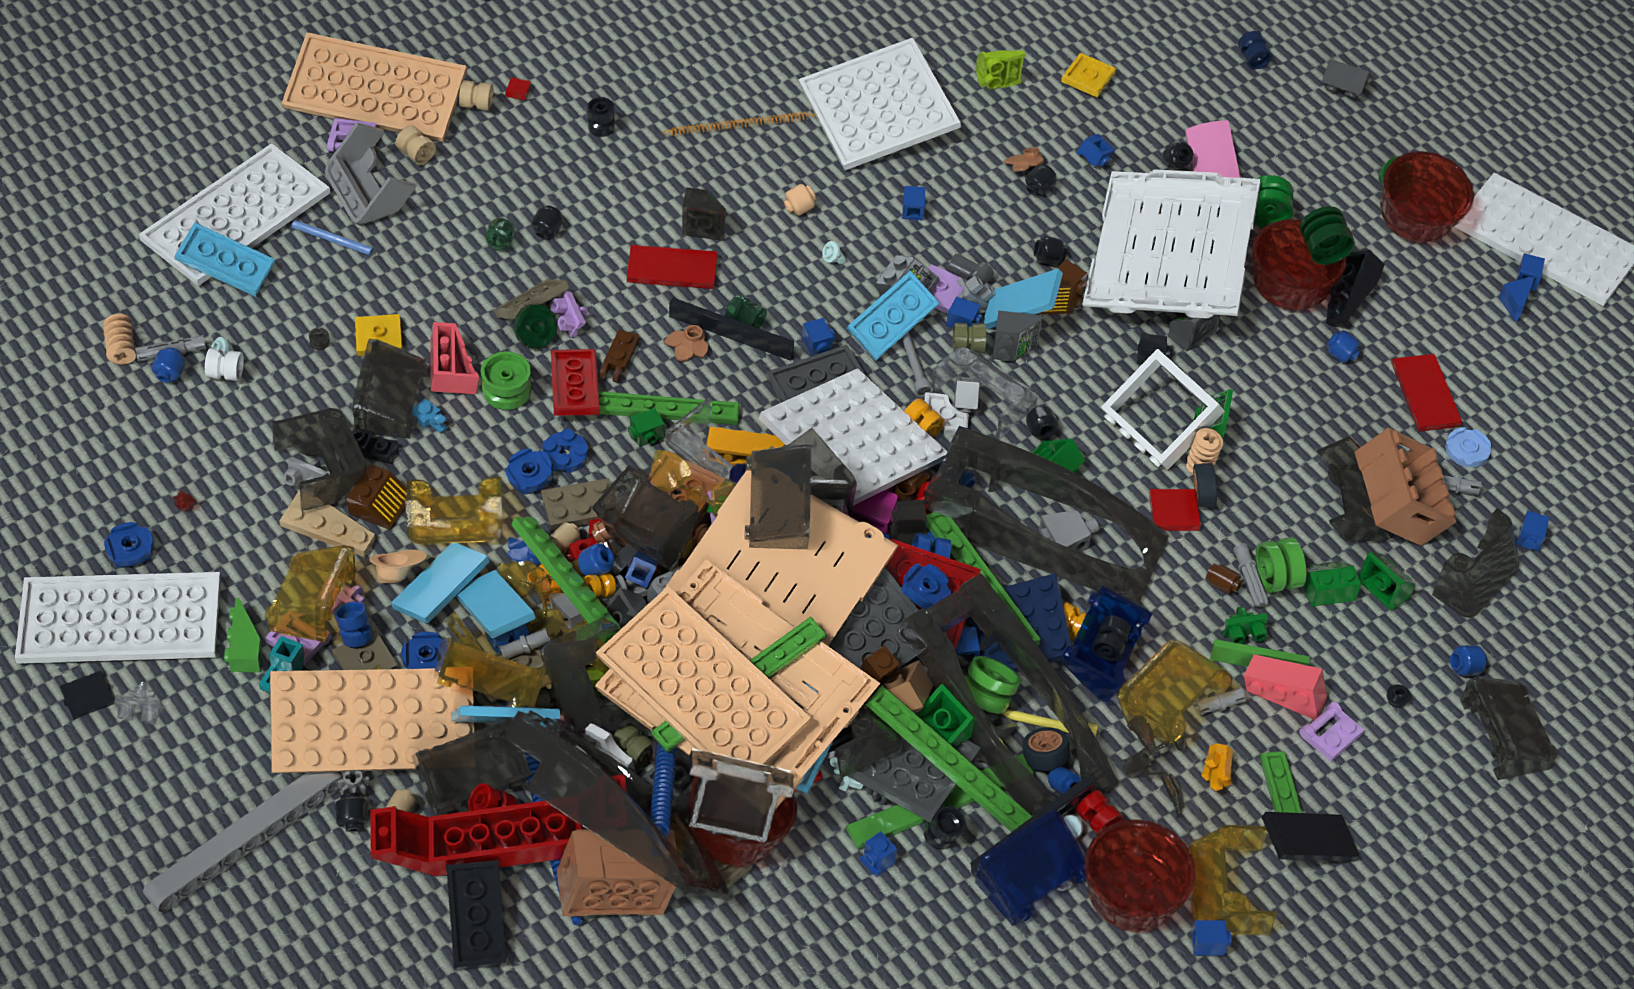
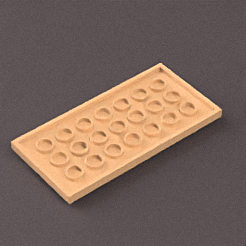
[282,33,467,142]
[596,586,811,790]
[270,668,475,773]

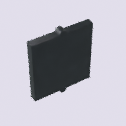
[59,670,115,720]

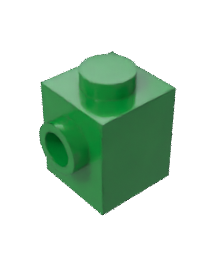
[628,408,665,447]

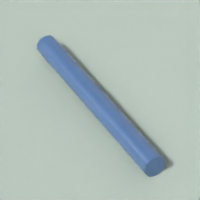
[292,220,374,256]

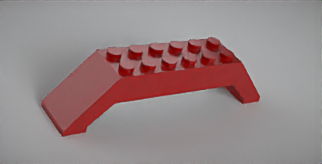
[371,774,629,876]

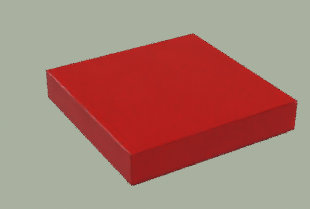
[1149,489,1201,531]

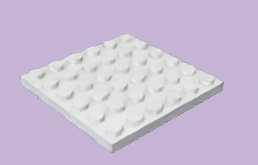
[799,38,961,171]
[758,368,949,507]

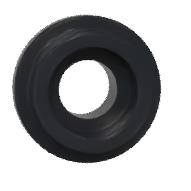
[1386,684,1411,708]

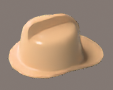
[370,550,427,583]

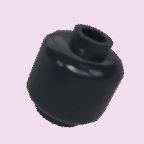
[1163,142,1194,169]
[1025,165,1056,196]
[531,205,563,239]
[1033,236,1067,266]
[1026,406,1058,439]
[335,793,369,832]

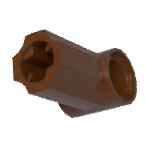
[893,469,930,509]

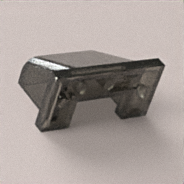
[689,748,794,843]

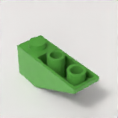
[225,598,263,672]

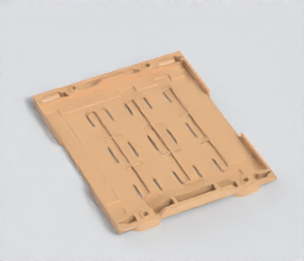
[664,461,899,702]
[595,559,880,816]

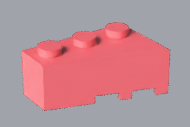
[430,322,479,394]
[1244,655,1328,720]

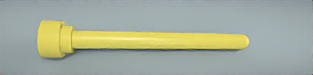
[1002,709,1098,744]

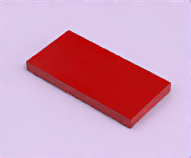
[627,245,717,289]
[551,349,600,416]
[1391,354,1462,432]

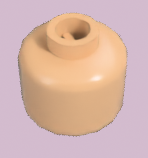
[783,184,817,216]

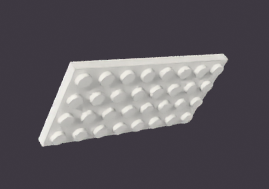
[139,143,330,286]
[1453,173,1634,306]
[15,572,221,664]

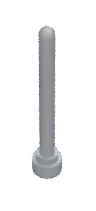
[902,331,933,398]

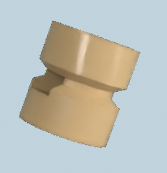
[459,80,494,111]
[396,126,436,165]

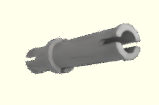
[135,335,206,362]

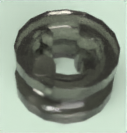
[309,328,330,350]

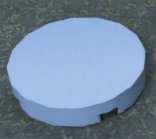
[1445,427,1491,467]

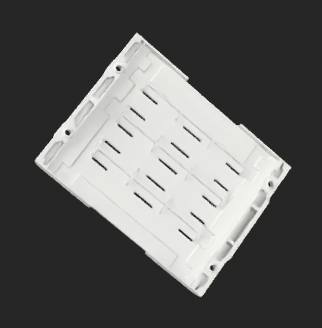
[1083,170,1260,318]

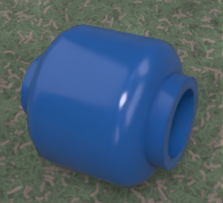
[1326,330,1360,363]
[152,347,185,383]
[578,543,614,576]
[1450,645,1487,676]

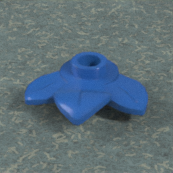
[506,537,541,565]

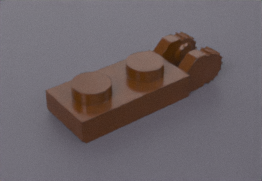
[599,329,640,383]

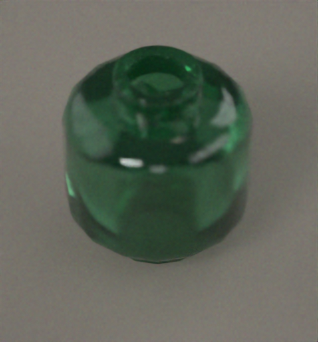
[485,218,515,250]

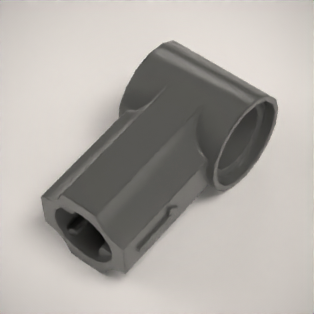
[948,254,994,284]

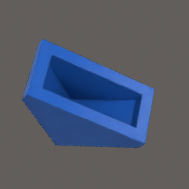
[1499,277,1534,321]

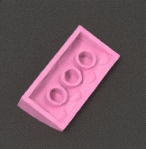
[1185,120,1240,178]

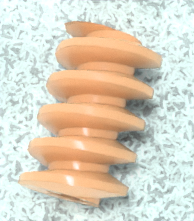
[103,314,136,365]
[1186,428,1223,474]

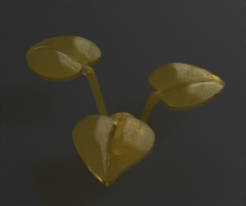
[651,450,737,562]
[499,559,586,646]

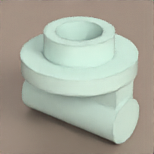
[822,241,846,264]
[211,337,234,354]
[1054,815,1083,842]

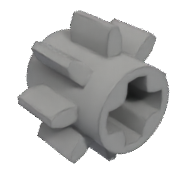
[337,770,370,795]

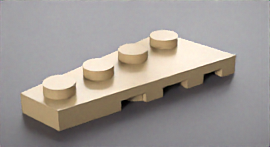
[279,487,376,557]

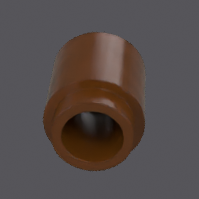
[1206,563,1243,595]

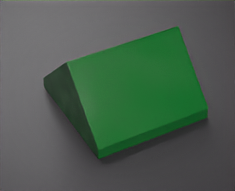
[916,684,976,748]

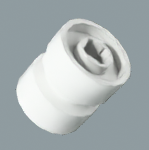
[205,348,244,381]

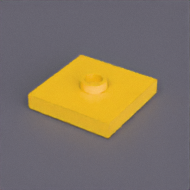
[1061,53,1116,98]
[355,314,402,356]

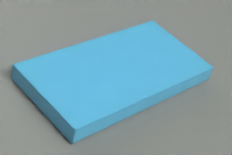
[174,222,276,297]
[983,269,1063,329]
[846,271,940,361]
[391,542,490,624]
[455,570,536,638]
[451,705,560,725]

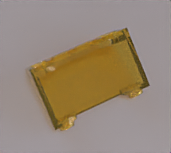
[405,477,503,544]
[265,545,356,642]
[1118,639,1233,744]

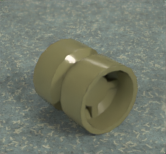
[952,323,986,352]
[613,723,657,769]

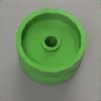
[481,352,531,410]
[1256,537,1306,593]
[958,656,1021,714]

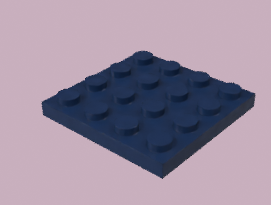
[967,573,1075,672]

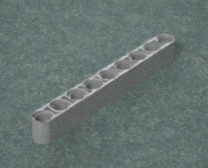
[143,772,343,912]

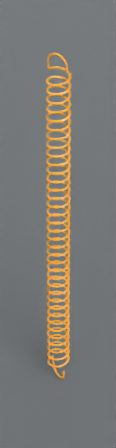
[663,111,816,136]

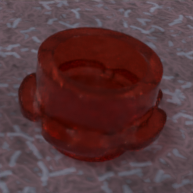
[173,491,196,512]

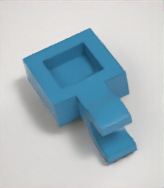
[408,398,447,433]

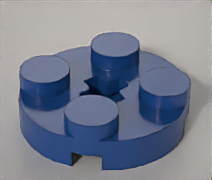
[542,429,588,473]
[506,449,553,494]
[104,522,154,568]
[901,564,951,612]
[401,631,451,669]

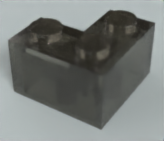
[889,500,927,545]

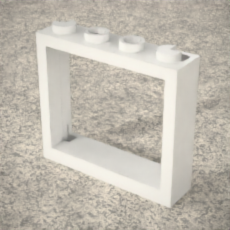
[1101,349,1225,470]

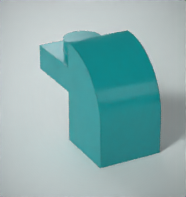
[259,636,305,693]

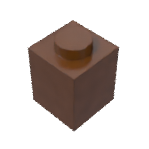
[860,645,900,683]

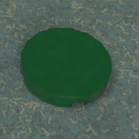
[514,304,557,349]

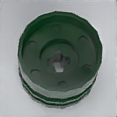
[1299,206,1355,265]

